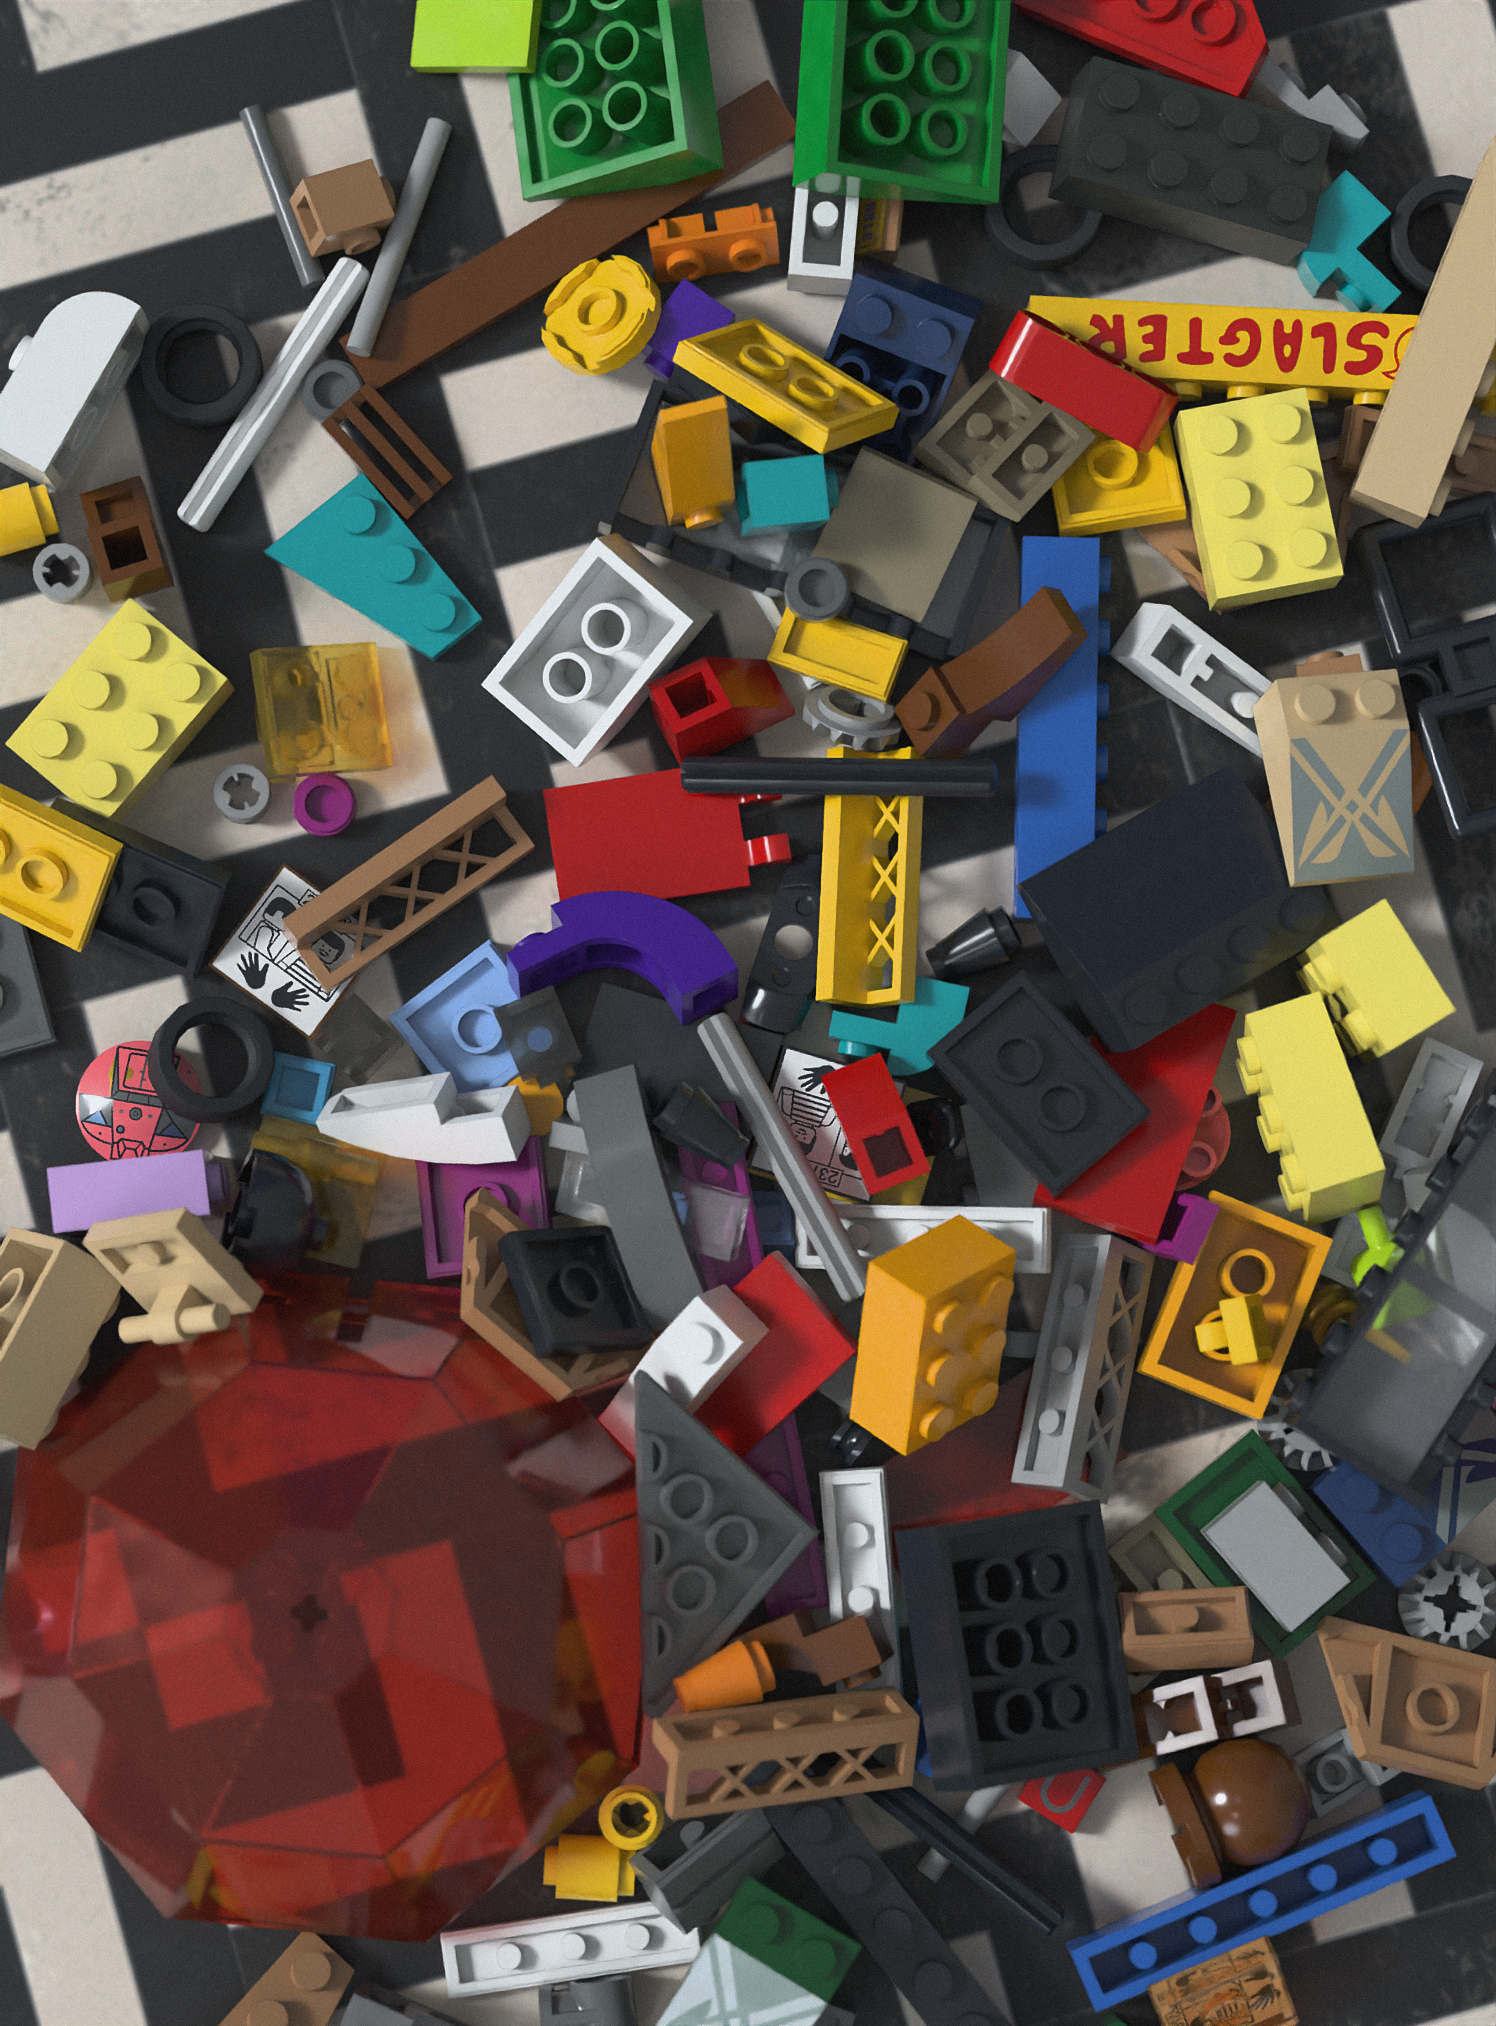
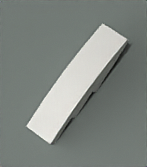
[1318,1036,1484,1296]

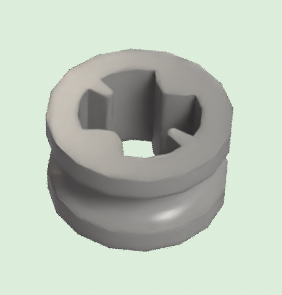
[33,543,94,604]
[213,763,272,825]

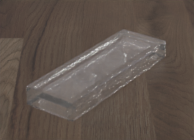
[554,1150,750,1262]

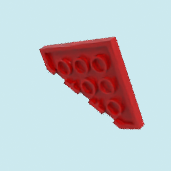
[1014,0,1270,100]

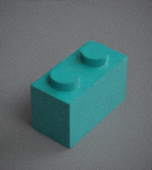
[733,454,839,538]

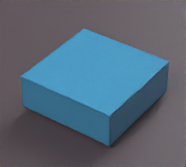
[260,1051,337,1126]

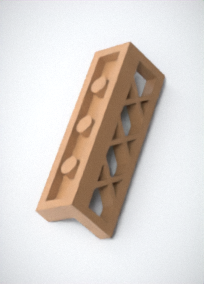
[282,775,535,994]
[652,1686,920,1820]

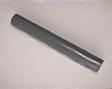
[239,104,326,289]

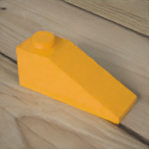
[649,395,735,530]

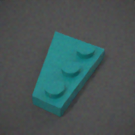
[264,472,483,661]

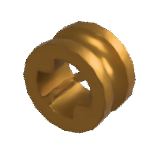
[1300,1284,1358,1347]

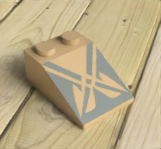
[1252,669,1414,887]

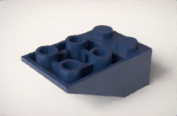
[824,256,984,469]

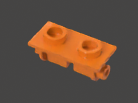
[647,203,780,284]

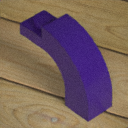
[506,891,738,1026]

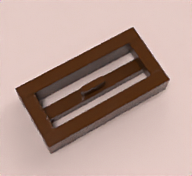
[320,382,453,520]

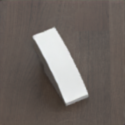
[316,1072,533,1164]

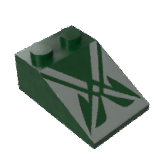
[655,1871,862,2026]

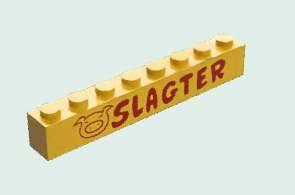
[1027,295,1496,418]

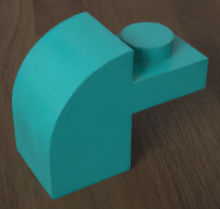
[1295,169,1401,314]
[827,976,970,1080]

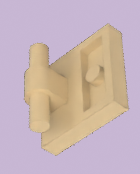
[83,1207,264,1345]

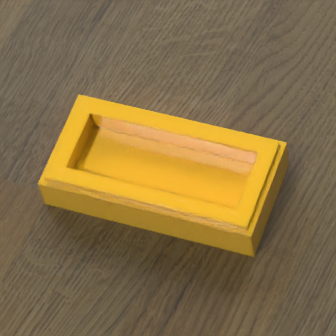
[767,606,910,705]

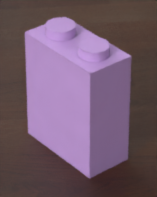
[47,1150,232,1237]

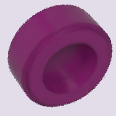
[292,772,358,838]

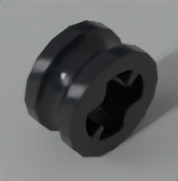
[905,1097,963,1158]
[825,1413,874,1466]

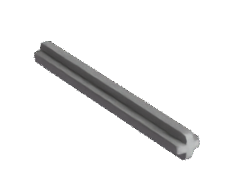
[698,1013,868,1303]

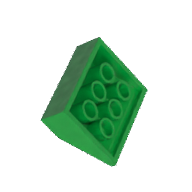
[507,0,724,203]
[792,0,1011,205]

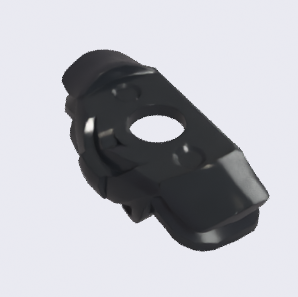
[742,853,822,1035]

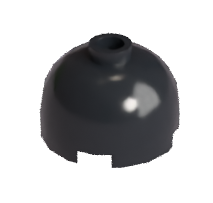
[219,1147,329,1280]

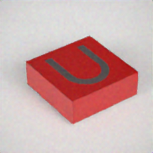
[1017,1768,1107,1834]

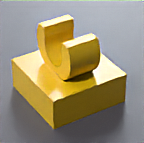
[1195,1293,1273,1366]

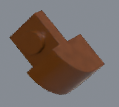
[79,475,174,606]

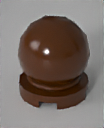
[1148,1736,1313,1892]

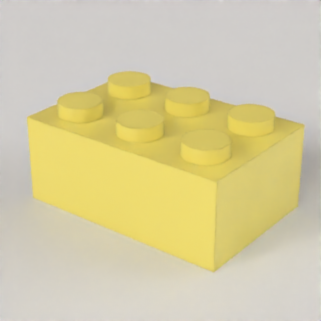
[1173,387,1344,611]
[5,598,235,824]
[1296,899,1455,1065]
[1235,991,1386,1228]

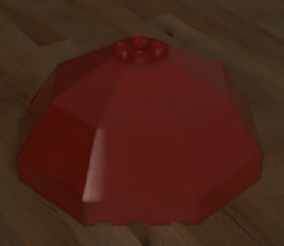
[0,1272,645,1944]

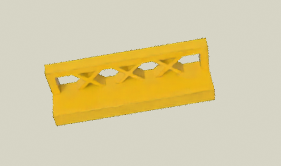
[816,746,925,1009]

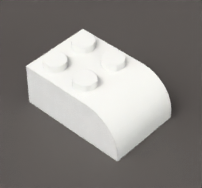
[0,292,152,495]
[482,533,713,768]

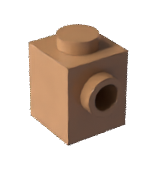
[289,158,396,258]

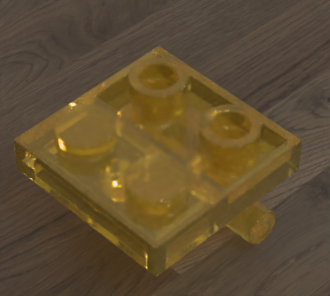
[250,641,393,785]
[250,1114,387,1270]

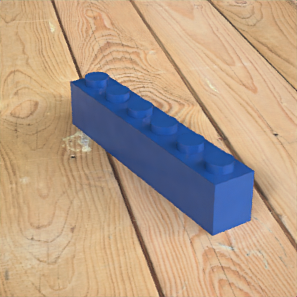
[1013,536,1111,924]
[1066,1789,1456,2012]

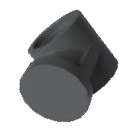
[539,1974,638,2026]

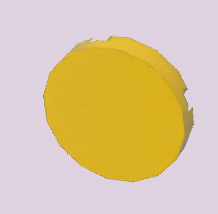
[541,255,662,376]

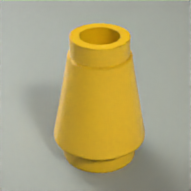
[599,1784,664,1850]

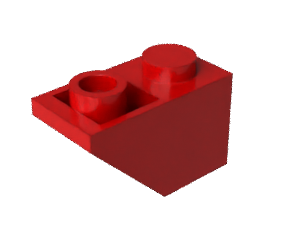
[647,657,796,766]
[820,1052,931,1196]

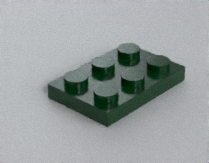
[1153,1429,1377,1660]

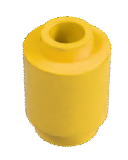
[0,482,60,557]
[543,1833,636,1902]

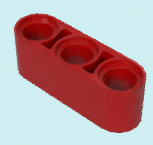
[988,308,1181,453]

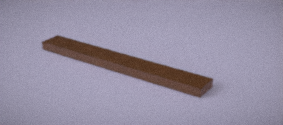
[338,79,796,393]

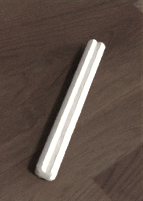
[177,256,370,532]

